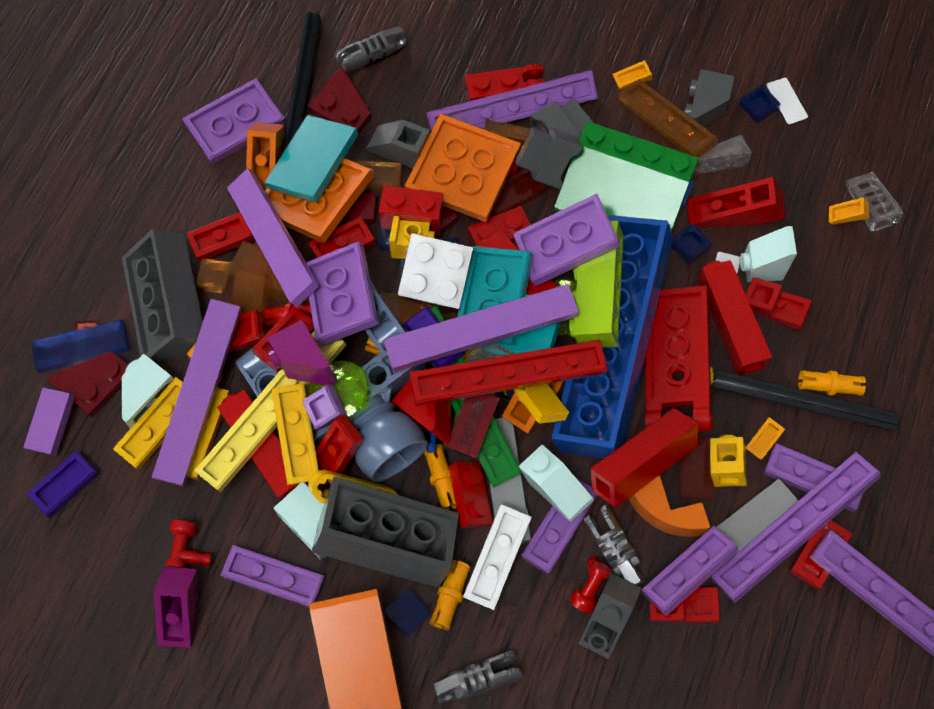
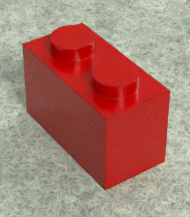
[378,185,444,236]

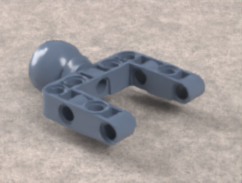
[236,280,428,482]

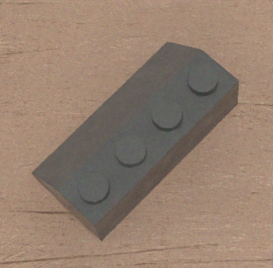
[122,228,203,363]
[311,477,459,588]

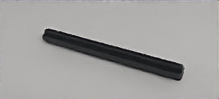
[281,12,321,154]
[712,370,900,431]

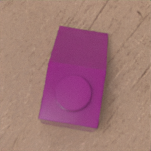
[267,320,336,385]
[153,567,199,648]

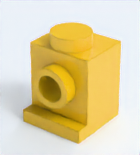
[389,216,436,259]
[710,435,747,487]

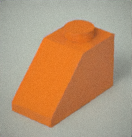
[246,122,284,189]

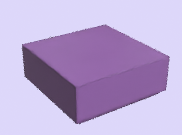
[302,385,346,430]

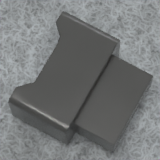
[530,99,594,139]
[515,127,582,189]

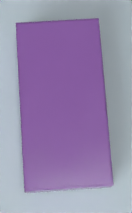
[23,388,75,456]

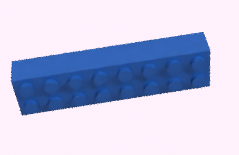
[551,215,673,459]

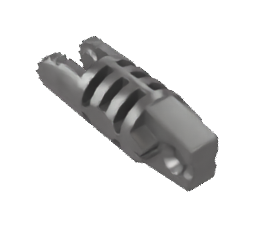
[335,26,407,72]
[583,504,645,585]
[433,650,523,704]

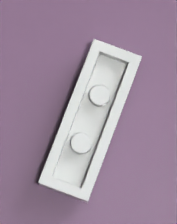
[463,504,531,610]

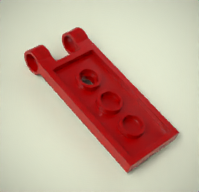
[645,285,713,432]

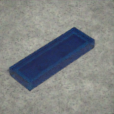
[31,320,130,373]

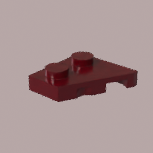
[308,68,371,134]
[46,350,128,418]

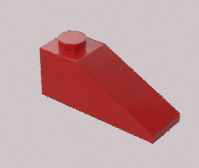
[687,177,786,227]

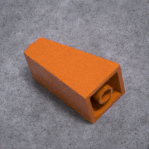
[309,589,403,709]

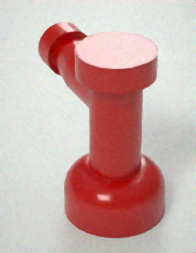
[165,520,212,568]
[570,557,612,613]

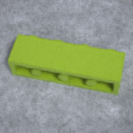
[569,220,624,348]

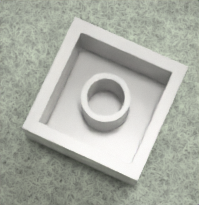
[398,233,473,309]

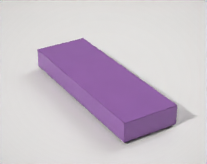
[763,443,863,512]
[521,478,598,575]
[641,526,738,616]
[220,545,325,607]

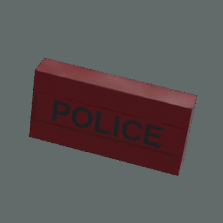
[446,394,500,460]

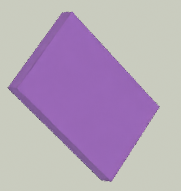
[182,78,286,165]
[513,193,621,286]
[306,241,379,346]

